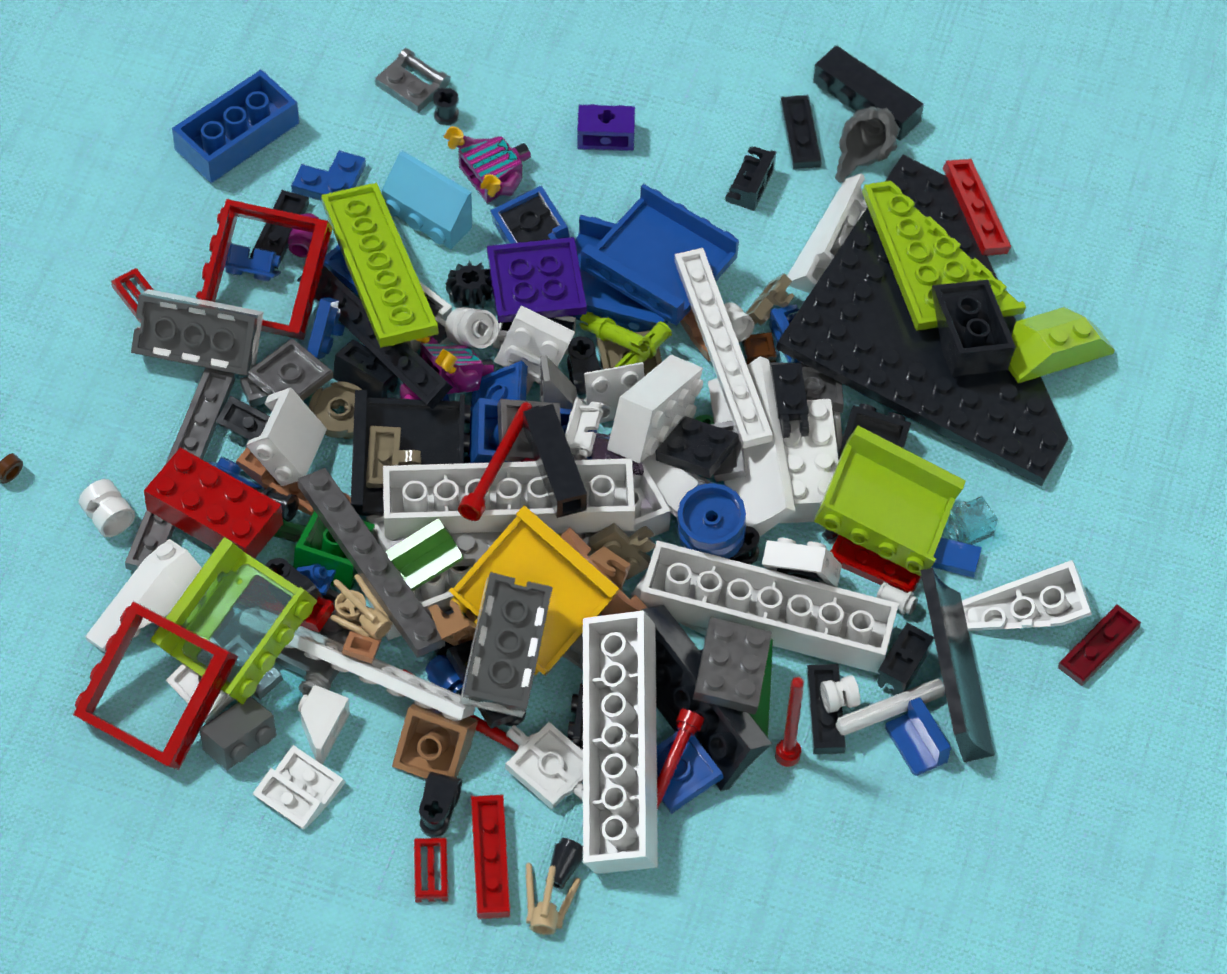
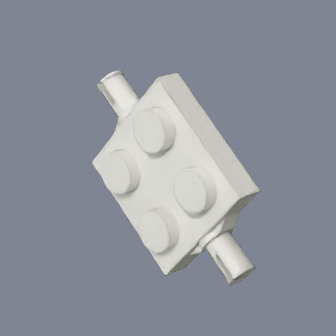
[505,722,583,809]

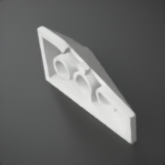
[962,560,1092,631]

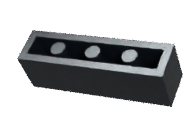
[813,45,924,141]

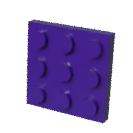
[487,237,587,323]

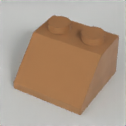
[392,703,478,779]

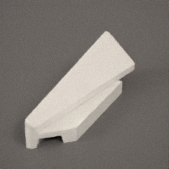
[787,173,868,293]

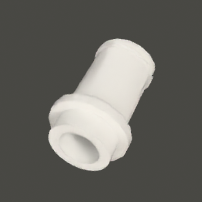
[876,582,918,615]

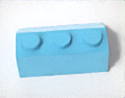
[382,150,472,249]

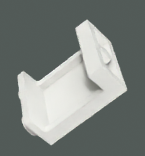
[246,387,327,486]

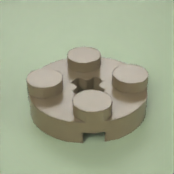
[309,382,361,439]

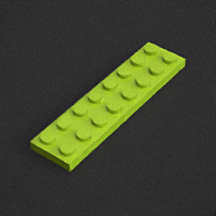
[321,182,439,348]

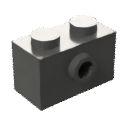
[199,697,276,770]

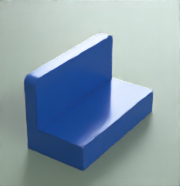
[885,697,951,776]

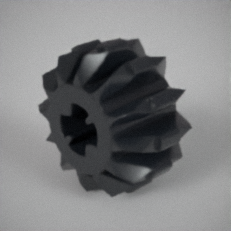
[446,260,494,309]

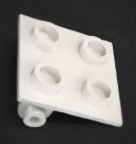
[584,362,644,423]

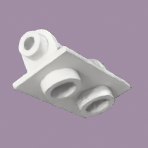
[565,397,603,460]

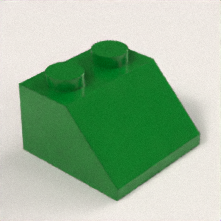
[293,511,375,590]

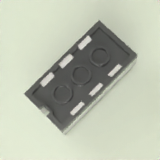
[131,289,264,375]
[460,572,553,717]

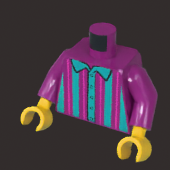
[443,126,531,204]
[415,336,494,394]

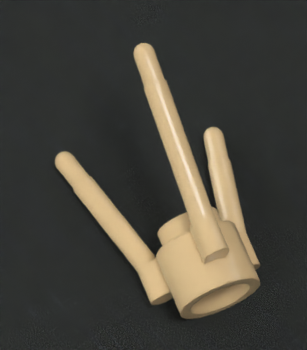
[331,574,392,640]
[526,863,581,935]

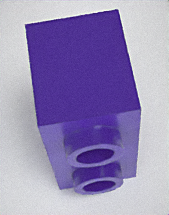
[577,104,635,151]

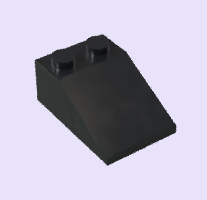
[931,279,1016,377]

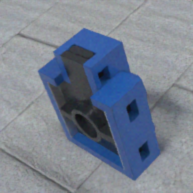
[490,185,570,244]

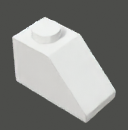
[298,685,350,765]

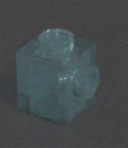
[947,496,998,545]

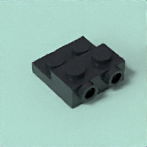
[838,404,911,460]

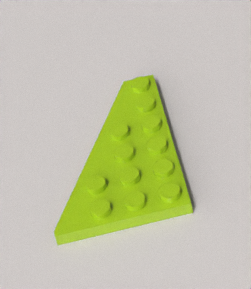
[862,181,1026,331]

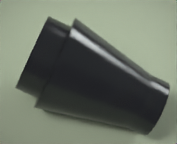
[546,838,583,889]

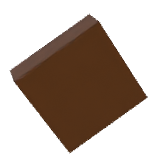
[742,332,777,365]

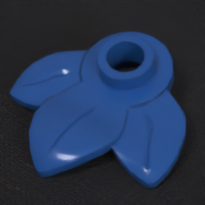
[209,456,262,489]

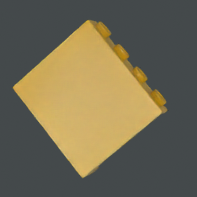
[449,505,620,676]

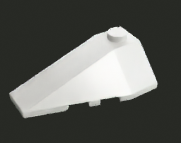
[638,447,712,518]
[85,539,202,653]

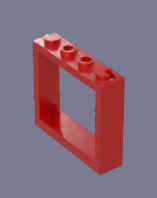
[196,199,333,340]
[73,601,239,770]

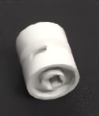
[445,307,499,348]
[78,479,135,537]

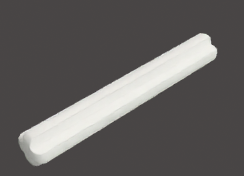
[836,679,945,735]

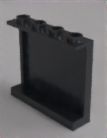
[351,390,471,516]

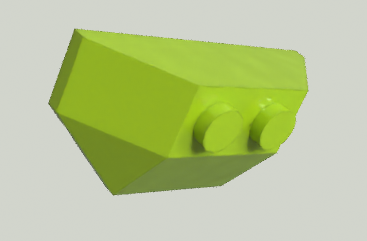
[1008,307,1115,383]

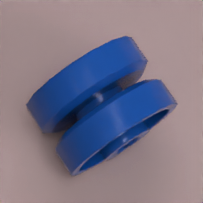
[677,483,746,559]

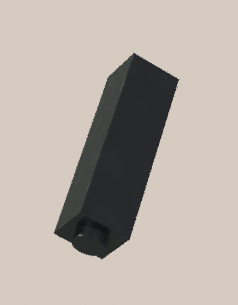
[523,404,587,518]

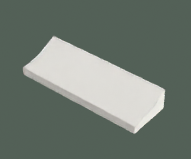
[708,356,795,536]

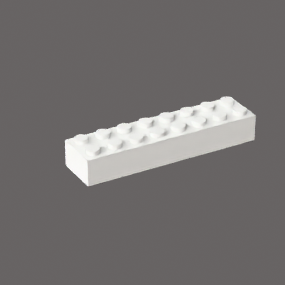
[383,458,635,538]
[640,540,899,674]
[583,611,658,874]

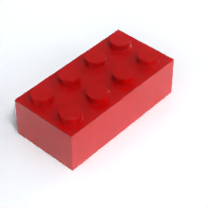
[144,447,283,559]

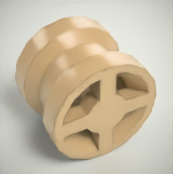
[335,590,366,630]

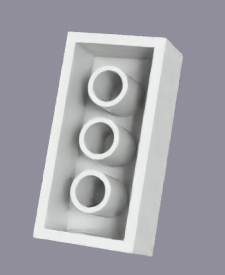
[607,355,703,464]
[780,399,839,523]

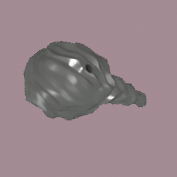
[835,106,900,183]

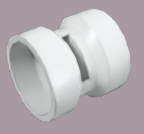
[724,302,754,342]
[820,675,860,713]

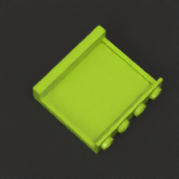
[814,425,966,576]

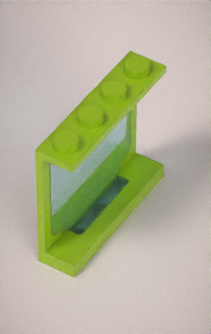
[150,537,317,705]

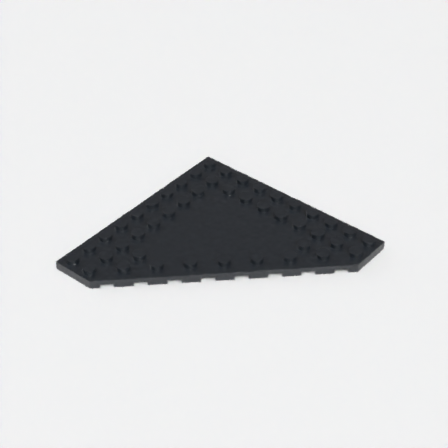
[776,154,1068,486]

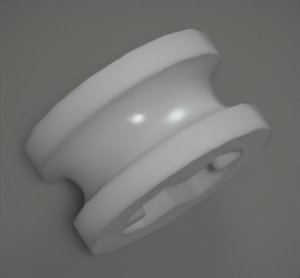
[299,671,331,695]

